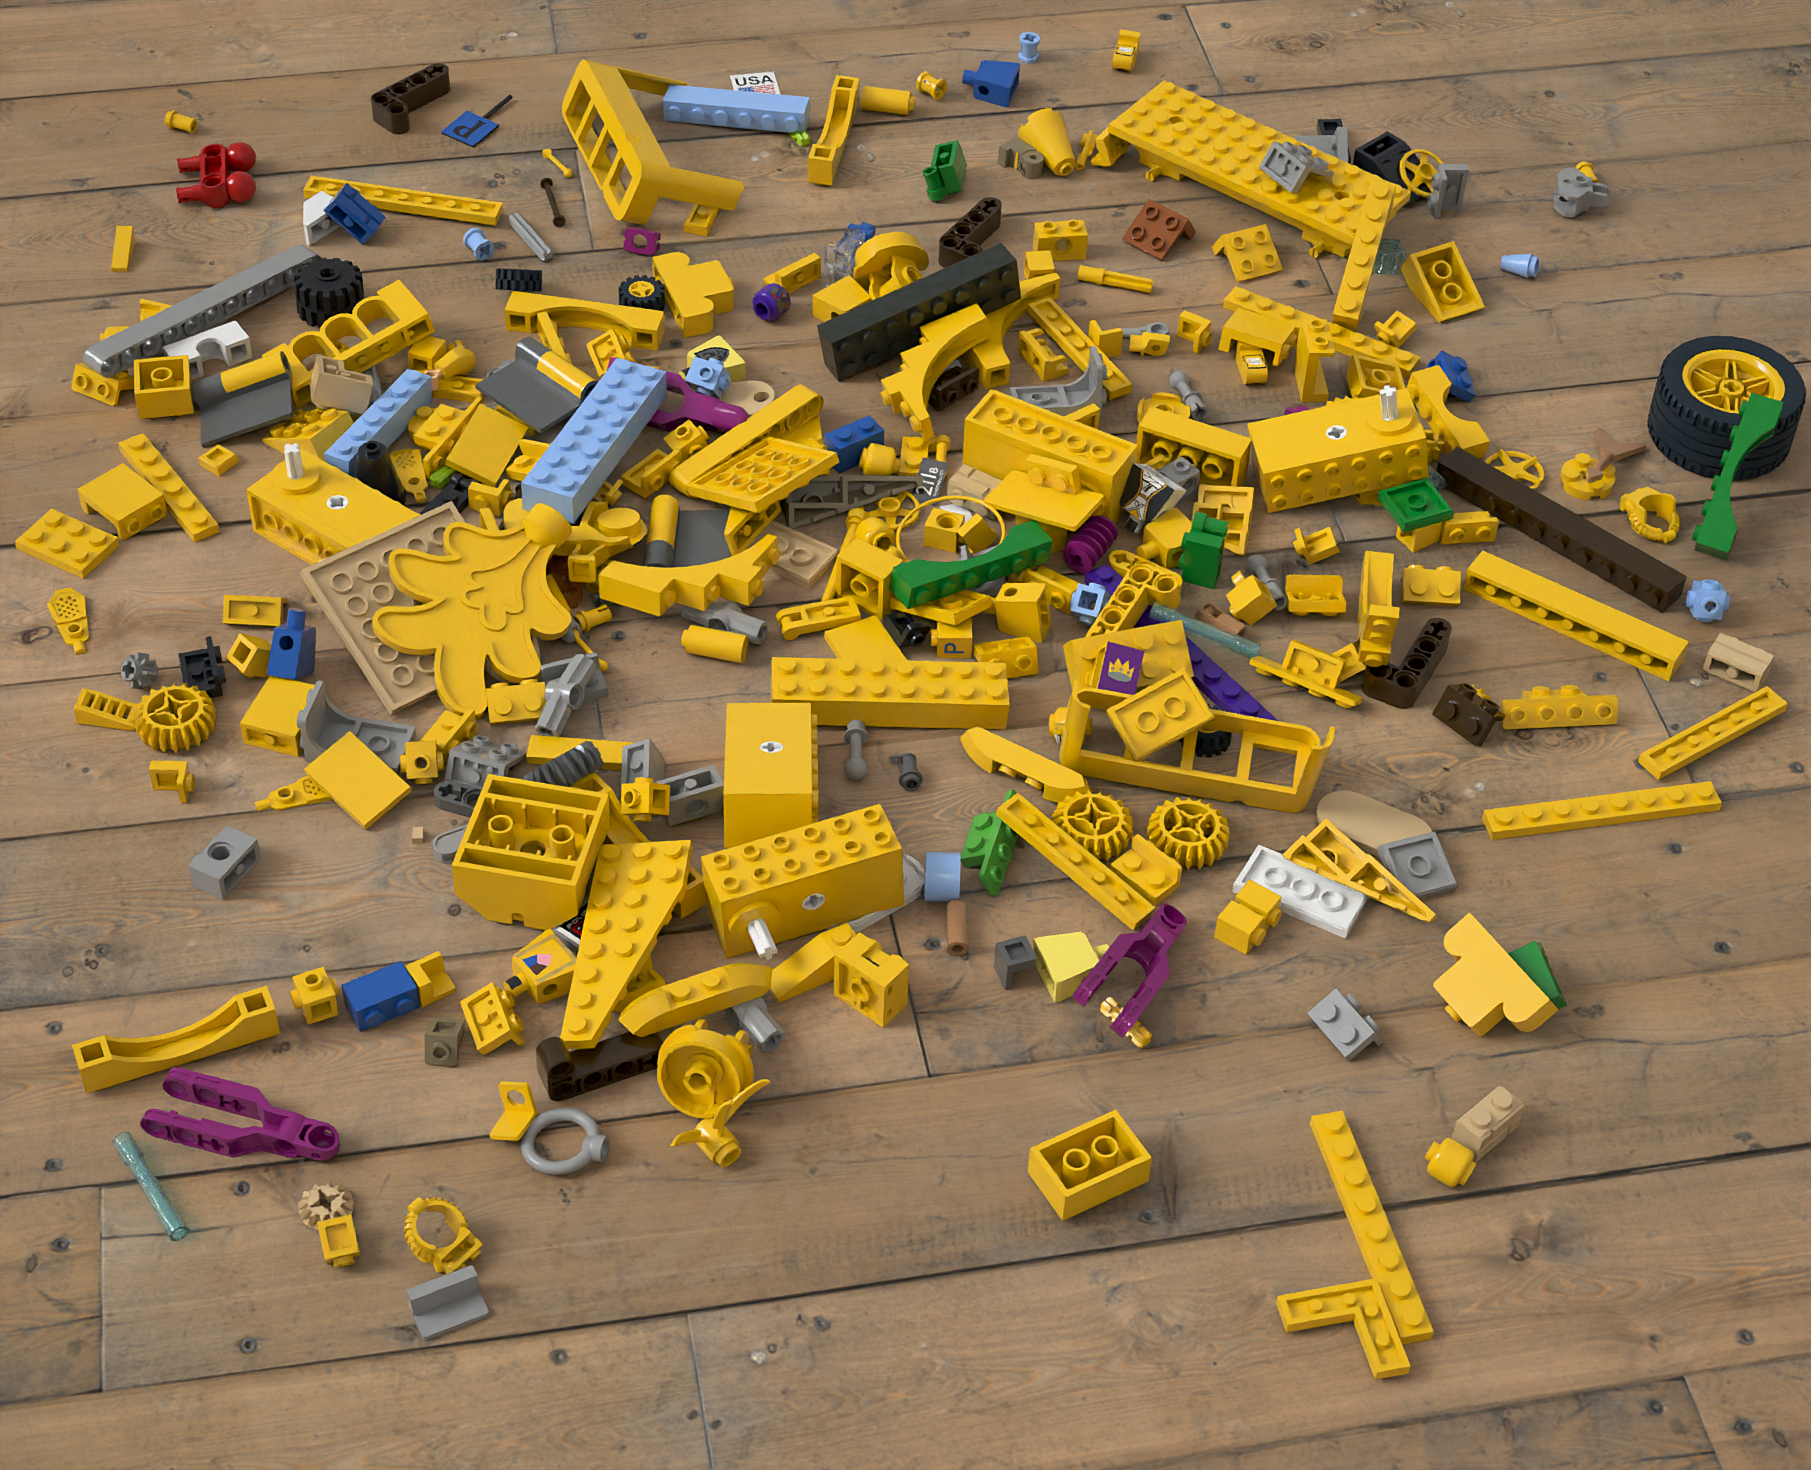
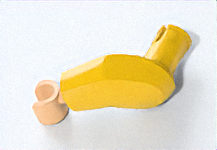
[423,340,476,391]

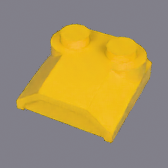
[1346,354,1406,399]

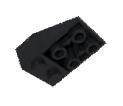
[1353,131,1431,207]

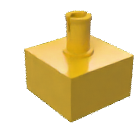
[836,537,903,621]

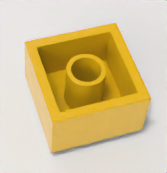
[134,355,194,419]

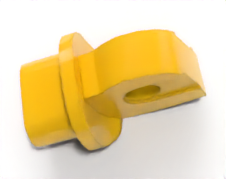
[1129,331,1170,356]

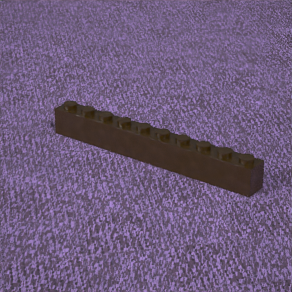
[1434,447,1687,613]

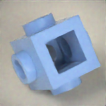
[685,356,730,398]
[1686,579,1730,622]
[1070,583,1111,626]

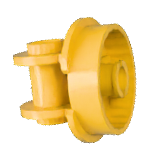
[853,232,929,301]
[657,1019,754,1118]

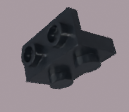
[178,636,227,698]

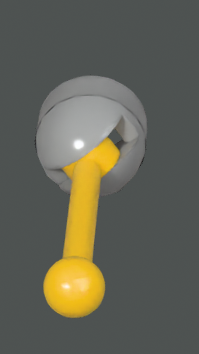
[561,618,608,672]

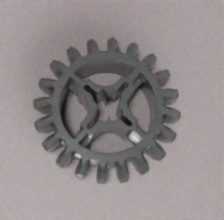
[523,741,604,787]

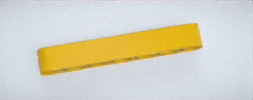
[669,384,824,499]

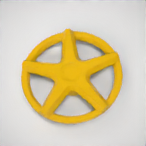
[1399,149,1444,198]
[1485,449,1544,490]
[859,491,920,532]

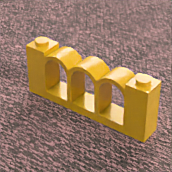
[262,280,435,409]

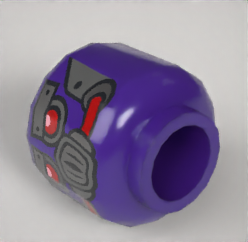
[752,283,791,322]

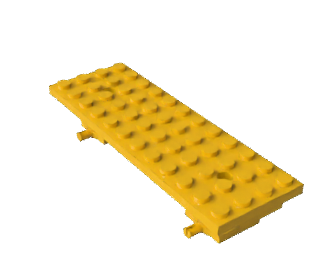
[1108,80,1411,258]

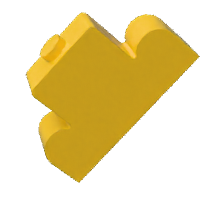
[652,252,734,338]
[1433,912,1558,1037]

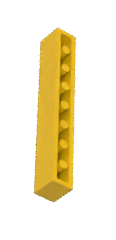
[1463,550,1689,681]

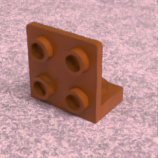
[1122,199,1196,261]

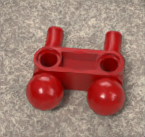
[176,142,256,208]

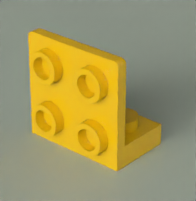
[1212,224,1283,282]

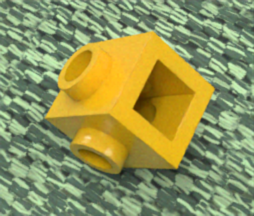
[663,419,710,462]
[400,740,444,784]
[621,777,670,822]
[290,967,340,1025]

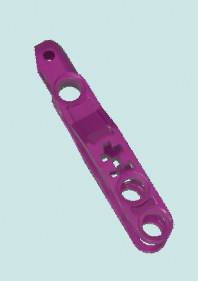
[606,357,749,433]
[1071,903,1187,1038]
[140,1067,340,1161]

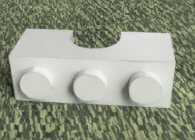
[163,320,253,380]

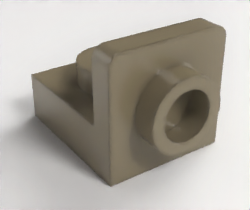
[425,1018,465,1066]

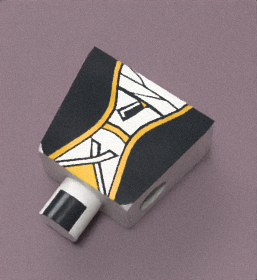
[1119,463,1186,534]

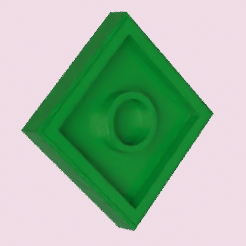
[1378,478,1454,532]

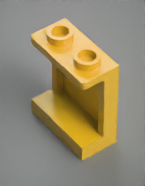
[1218,308,1298,367]
[1293,318,1335,402]
[77,463,167,541]
[240,675,315,757]

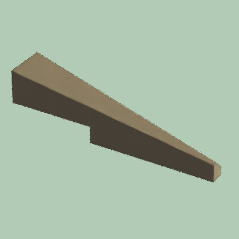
[782,475,923,529]

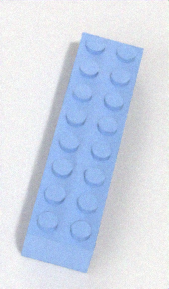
[521,358,666,524]

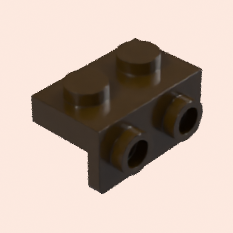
[928,365,979,411]
[1432,683,1506,746]

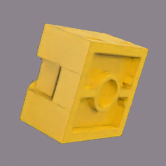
[834,932,909,1028]

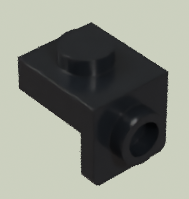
[882,612,932,648]

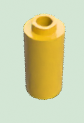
[861,86,916,115]
[681,625,749,664]

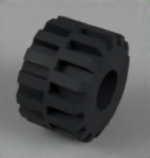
[294,257,364,328]

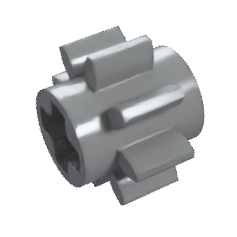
[121,652,158,689]

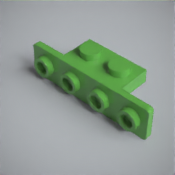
[960,789,1019,896]

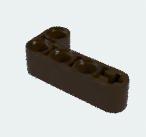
[371,63,451,135]
[938,197,1002,268]
[1362,618,1452,709]
[536,1032,663,1102]

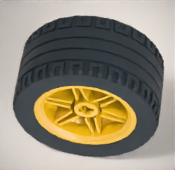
[1647,336,1806,481]

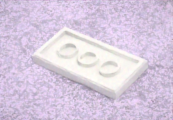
[1232,844,1370,939]

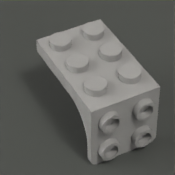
[1010,346,1107,416]
[297,680,416,776]

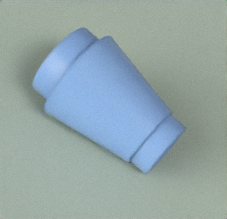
[1500,254,1540,279]

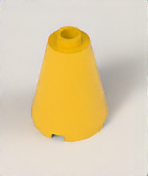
[1018,108,1076,176]

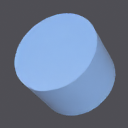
[924,852,960,902]

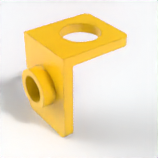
[489,1081,538,1141]

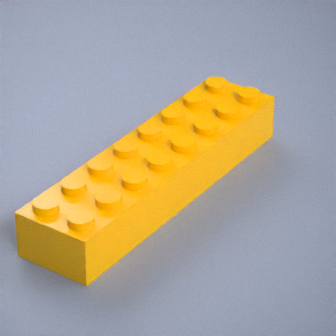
[770,657,1010,730]

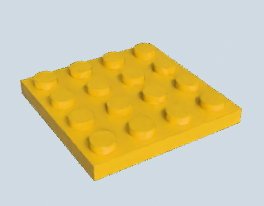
[686,436,839,513]

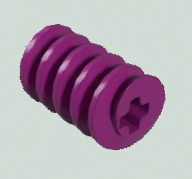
[1063,515,1118,574]

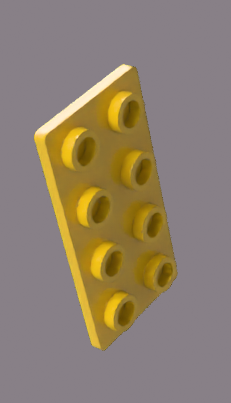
[983,454,1105,531]

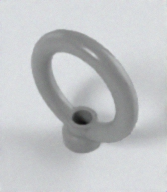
[521,1108,610,1175]

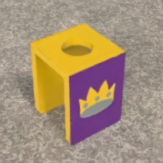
[1089,641,1144,695]

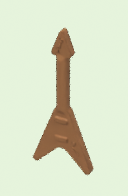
[1585,428,1647,483]

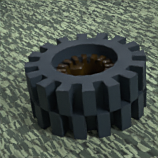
[495,268,542,291]

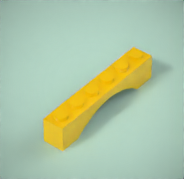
[808,75,860,185]
[1332,179,1396,332]
[504,291,665,351]
[569,772,706,919]
[72,986,280,1094]

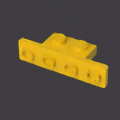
[413,397,484,480]
[1249,639,1363,708]
[1501,685,1618,729]

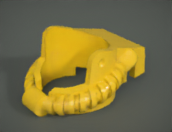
[1619,486,1680,544]
[404,1197,483,1274]

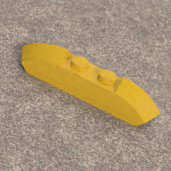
[960,726,1092,803]
[618,963,773,1037]

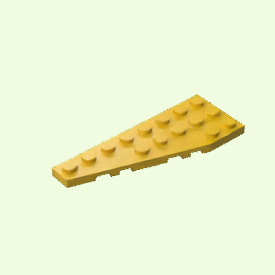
[560,840,693,1049]

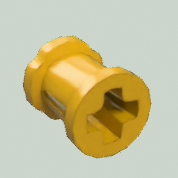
[916,71,947,100]

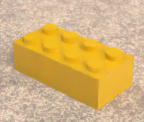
[1136,406,1252,487]
[1063,620,1194,690]

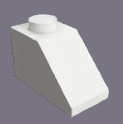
[303,191,340,246]

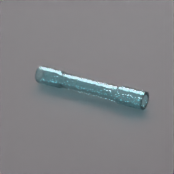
[1148,601,1261,659]
[113,1132,189,1241]

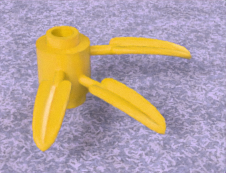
[670,1079,770,1168]

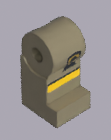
[998,137,1044,179]

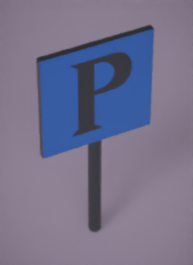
[441,95,512,148]

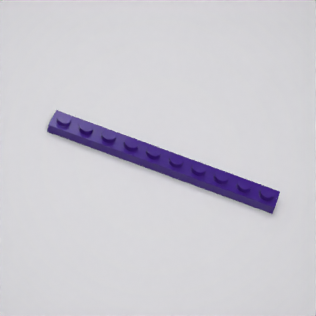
[1084,564,1278,751]

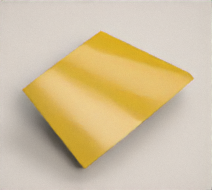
[1192,485,1255,557]

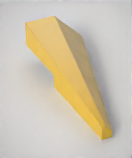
[1282,818,1437,923]

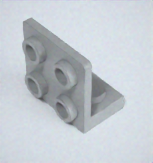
[1295,127,1348,163]
[1259,141,1334,194]
[445,735,527,789]

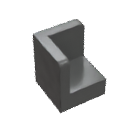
[994,935,1037,989]

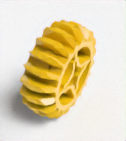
[133,683,217,753]
[1052,789,1133,862]
[1147,796,1230,870]

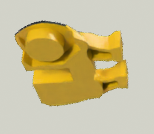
[504,498,647,583]

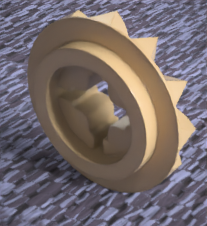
[298,1181,354,1230]

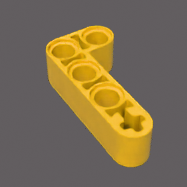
[1086,564,1181,637]

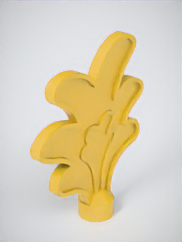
[372,503,572,720]

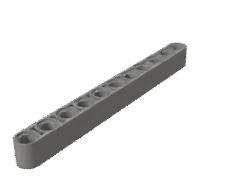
[83,244,322,378]

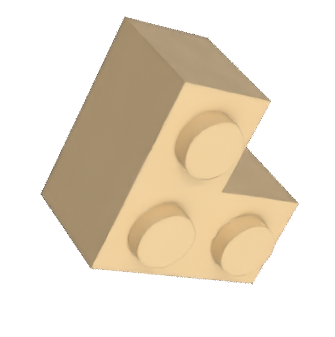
[309,355,373,415]

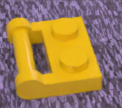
[899,435,951,481]

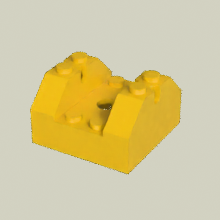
[452,774,611,930]

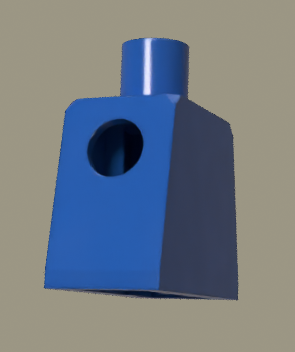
[962,60,1020,108]
[267,608,316,679]

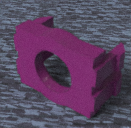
[623,227,661,255]

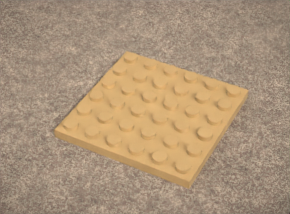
[300,501,541,715]

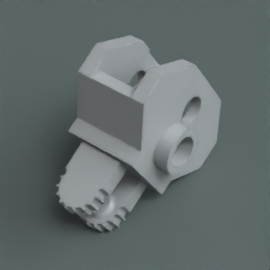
[1553,168,1610,218]

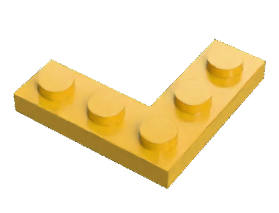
[1276,1278,1411,1380]

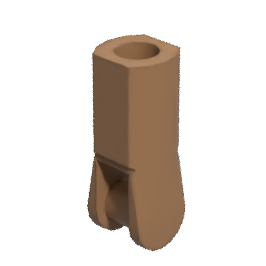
[1195,602,1247,644]
[945,899,968,956]

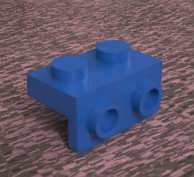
[1426,351,1476,403]

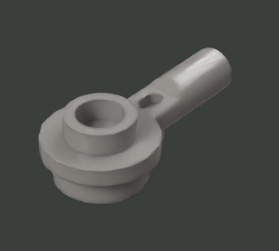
[1120,322,1171,346]

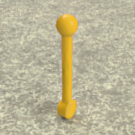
[542,149,573,178]

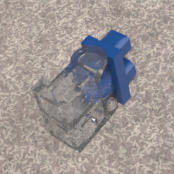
[824,222,875,288]

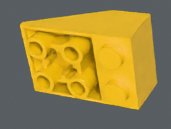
[262,409,354,461]

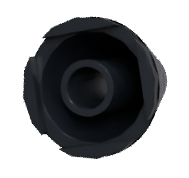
[354,441,406,506]

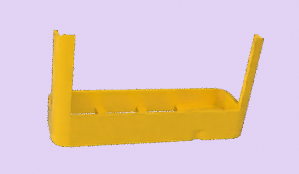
[562,60,744,225]
[1059,680,1335,813]

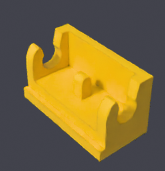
[1018,328,1069,382]

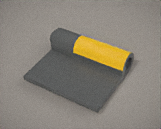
[475,337,598,434]
[191,351,294,448]
[644,495,731,568]

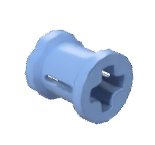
[1018,32,1040,64]
[463,228,495,261]

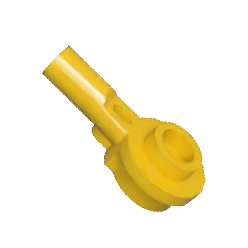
[1075,129,1098,171]

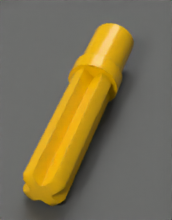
[1077,265,1154,293]

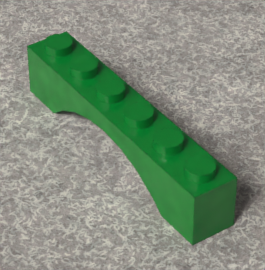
[1692,393,1784,561]
[889,520,1053,609]

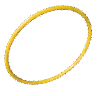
[896,495,1006,562]

